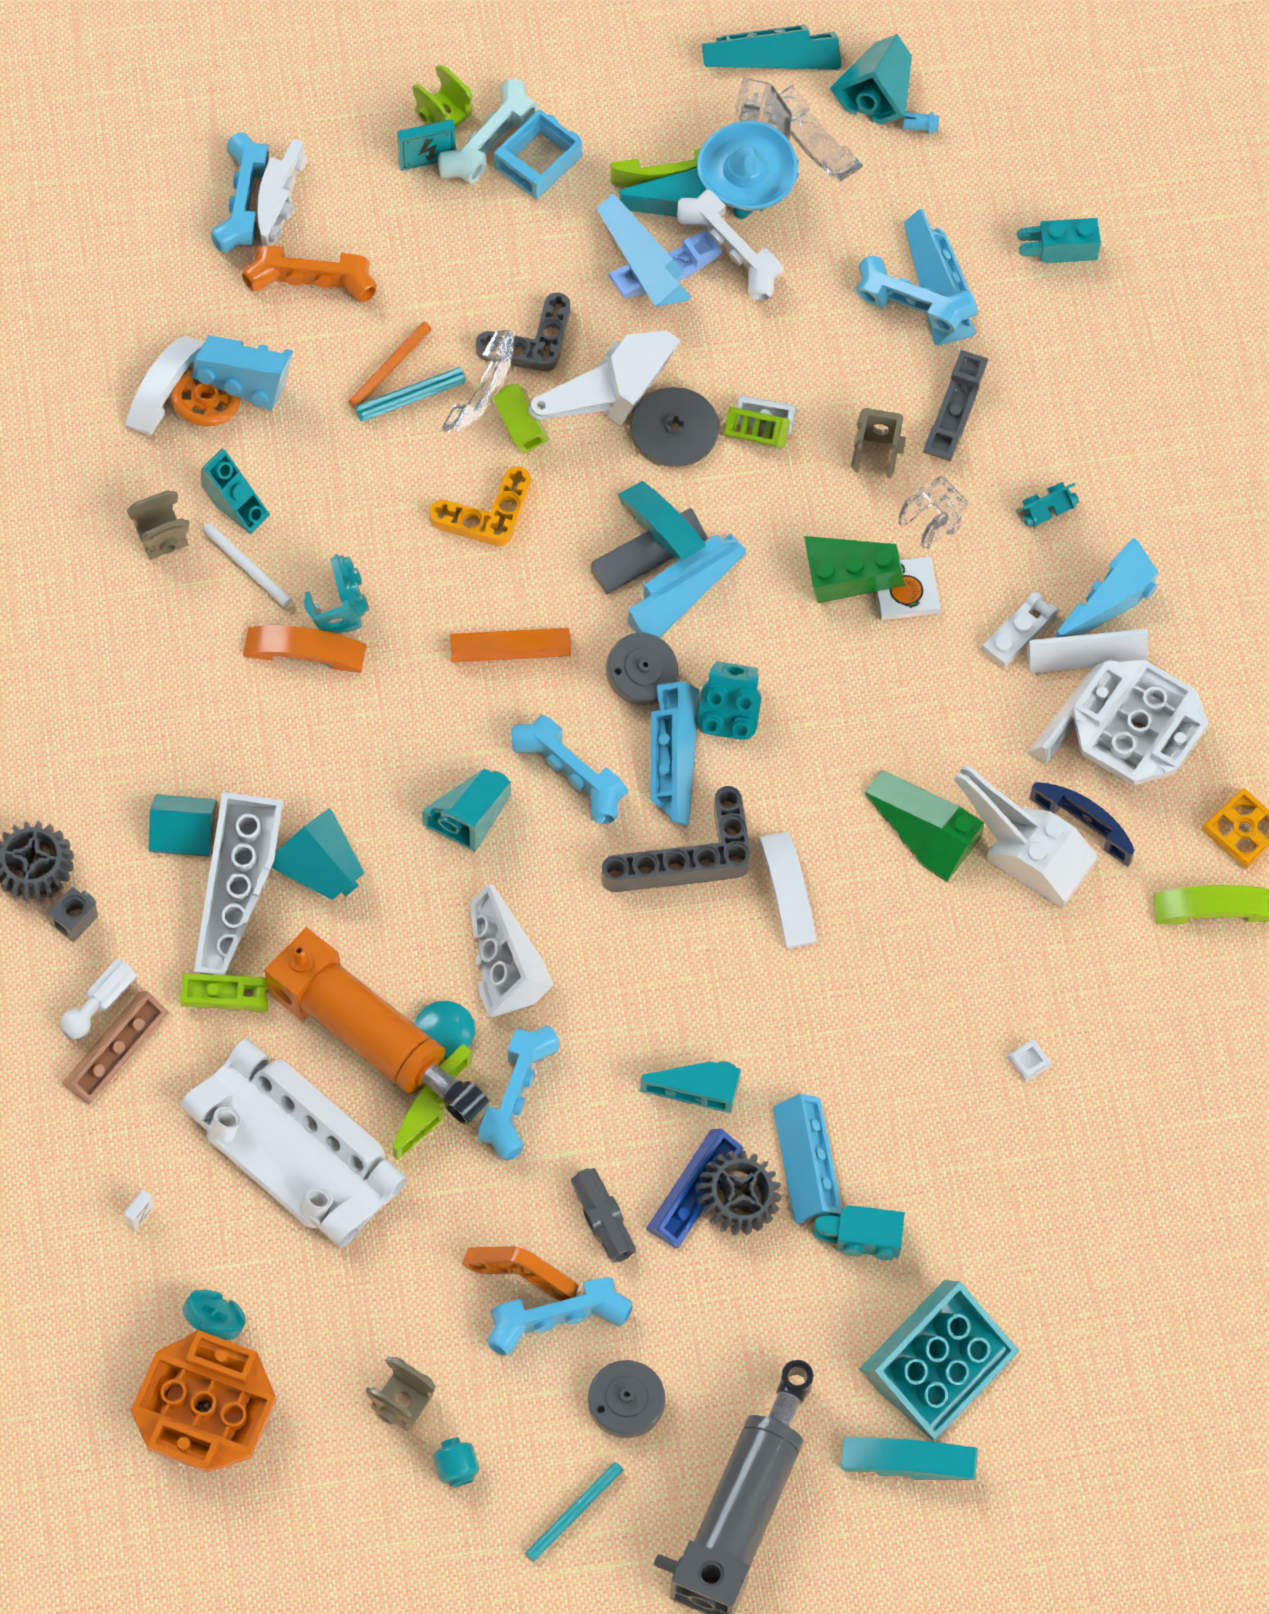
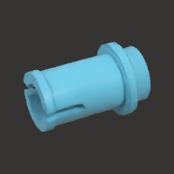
[903,111,939,135]

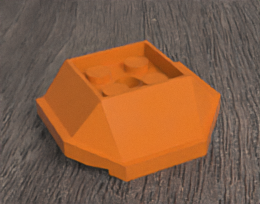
[131,1330,276,1473]

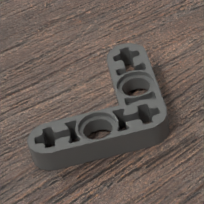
[476,293,570,371]

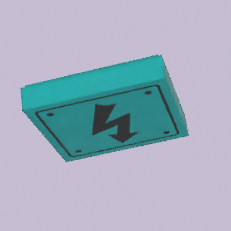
[397,120,456,171]

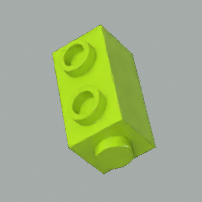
[492,383,550,454]

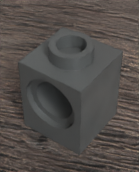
[48,887,98,943]

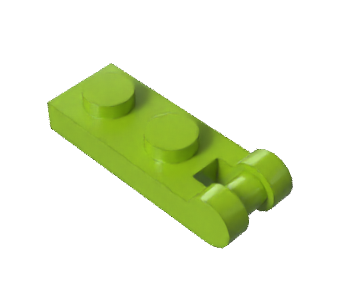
[180,973,269,1013]

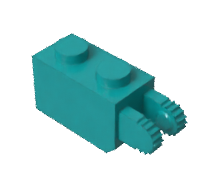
[1017,218,1101,263]
[813,1205,905,1260]

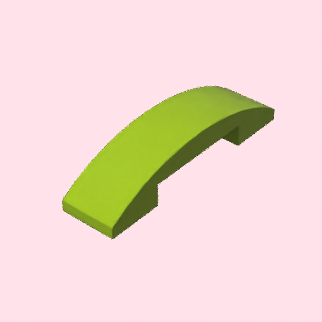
[610,149,701,187]
[1154,885,1269,924]

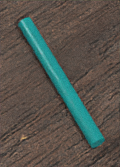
[525,1462,624,1562]

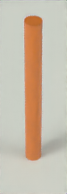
[348,322,432,409]

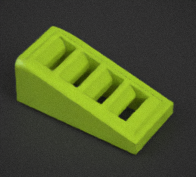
[723,406,790,448]

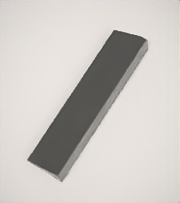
[591,508,707,594]

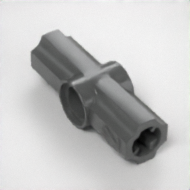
[571,1168,636,1263]

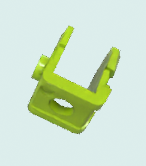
[412,65,473,128]

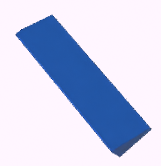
[646,1128,744,1248]

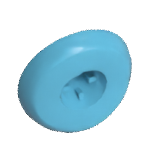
[697,121,798,211]

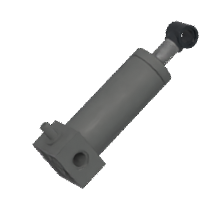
[654,1360,814,1614]

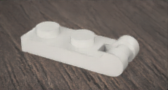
[981,591,1059,668]

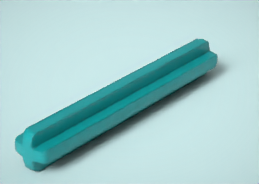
[356,367,466,421]

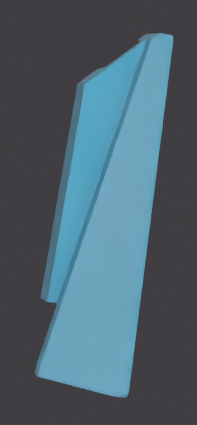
[597,193,691,306]
[904,209,977,345]
[628,534,746,638]
[650,681,700,826]

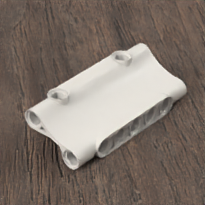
[180,1038,408,1248]

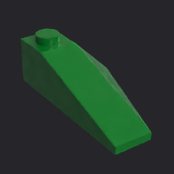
[865,770,984,882]

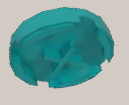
[182,1289,246,1340]

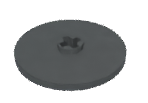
[631,387,719,467]

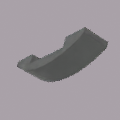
[923,350,988,462]

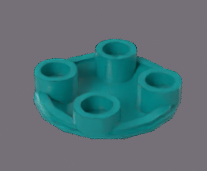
[414,1001,475,1060]

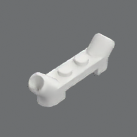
[677,189,784,300]

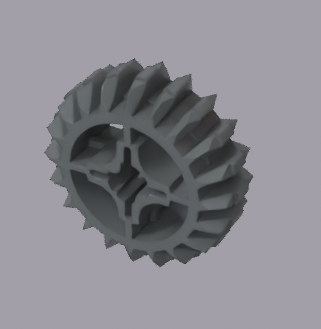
[0,821,74,902]
[696,1150,782,1235]

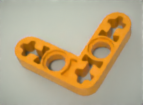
[429,466,531,546]

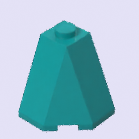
[830,34,912,125]
[422,768,511,852]
[271,808,364,900]

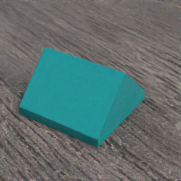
[149,794,217,857]

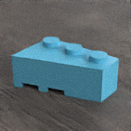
[191,335,293,411]

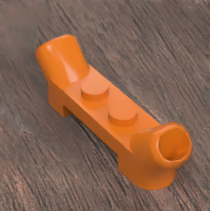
[242,245,377,302]

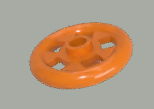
[170,369,240,427]

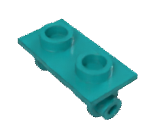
[1015,481,1079,527]

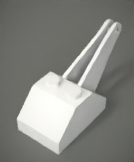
[528,330,681,426]
[954,766,1098,909]

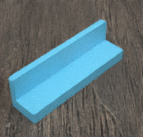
[773,1093,842,1224]

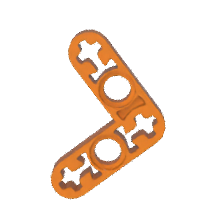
[462,1246,579,1301]

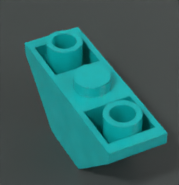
[201,448,271,534]

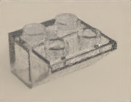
[734,77,792,141]

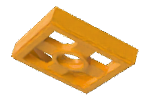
[1201,787,1269,870]

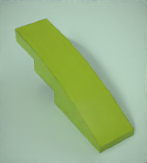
[393,1044,472,1161]

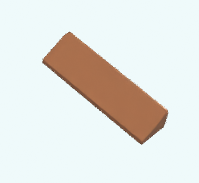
[61,991,169,1105]

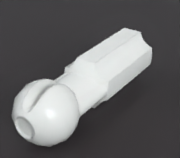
[61,958,137,1039]

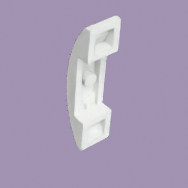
[126,335,204,436]
[759,832,817,949]

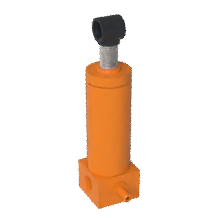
[264,927,489,1125]

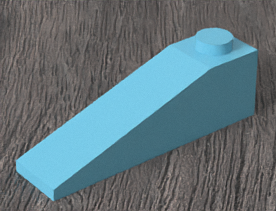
[1055,537,1158,638]

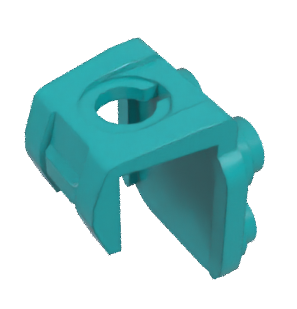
[304,554,369,634]
[697,661,762,740]

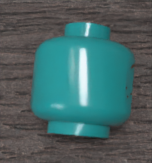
[433,1437,479,1488]

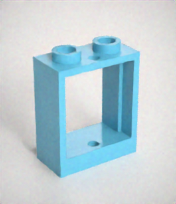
[494,109,582,200]

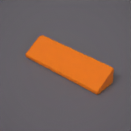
[450,628,571,662]

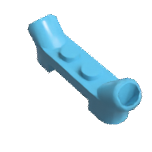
[211,132,269,253]
[855,256,978,333]
[511,715,628,824]
[477,1025,560,1161]
[487,1277,633,1356]

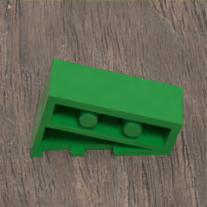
[804,536,905,603]

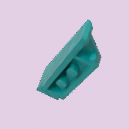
[702,24,841,69]

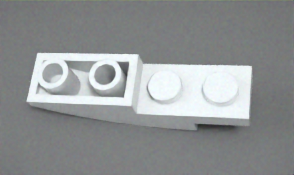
[257,139,307,246]

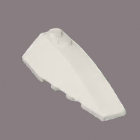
[194,792,283,975]

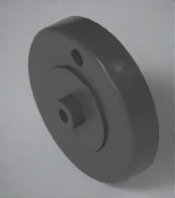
[606,633,678,705]
[588,1360,665,1438]

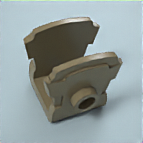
[851,408,906,478]
[127,491,190,560]
[366,1356,436,1431]

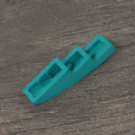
[618,481,706,561]
[841,1437,978,1480]

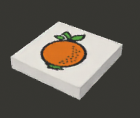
[876,556,941,620]

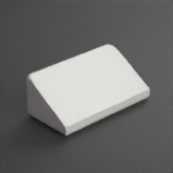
[736,395,797,434]

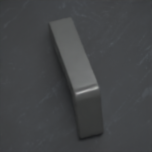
[601,786,751,892]

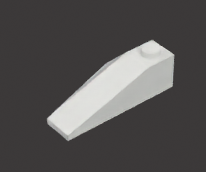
[470,884,554,1017]

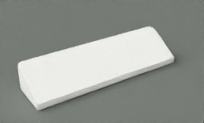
[1027,629,1148,673]
[1028,660,1111,764]

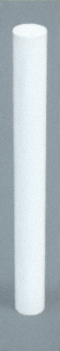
[202,523,292,608]

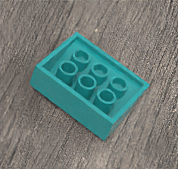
[859,1280,1019,1441]

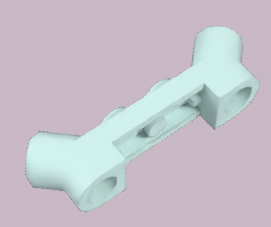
[438,79,538,184]

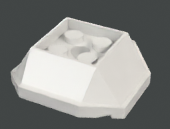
[1072,660,1209,786]

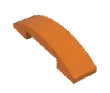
[243,625,366,673]

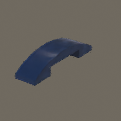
[1029,782,1135,867]

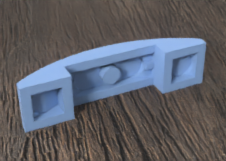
[609,229,722,298]

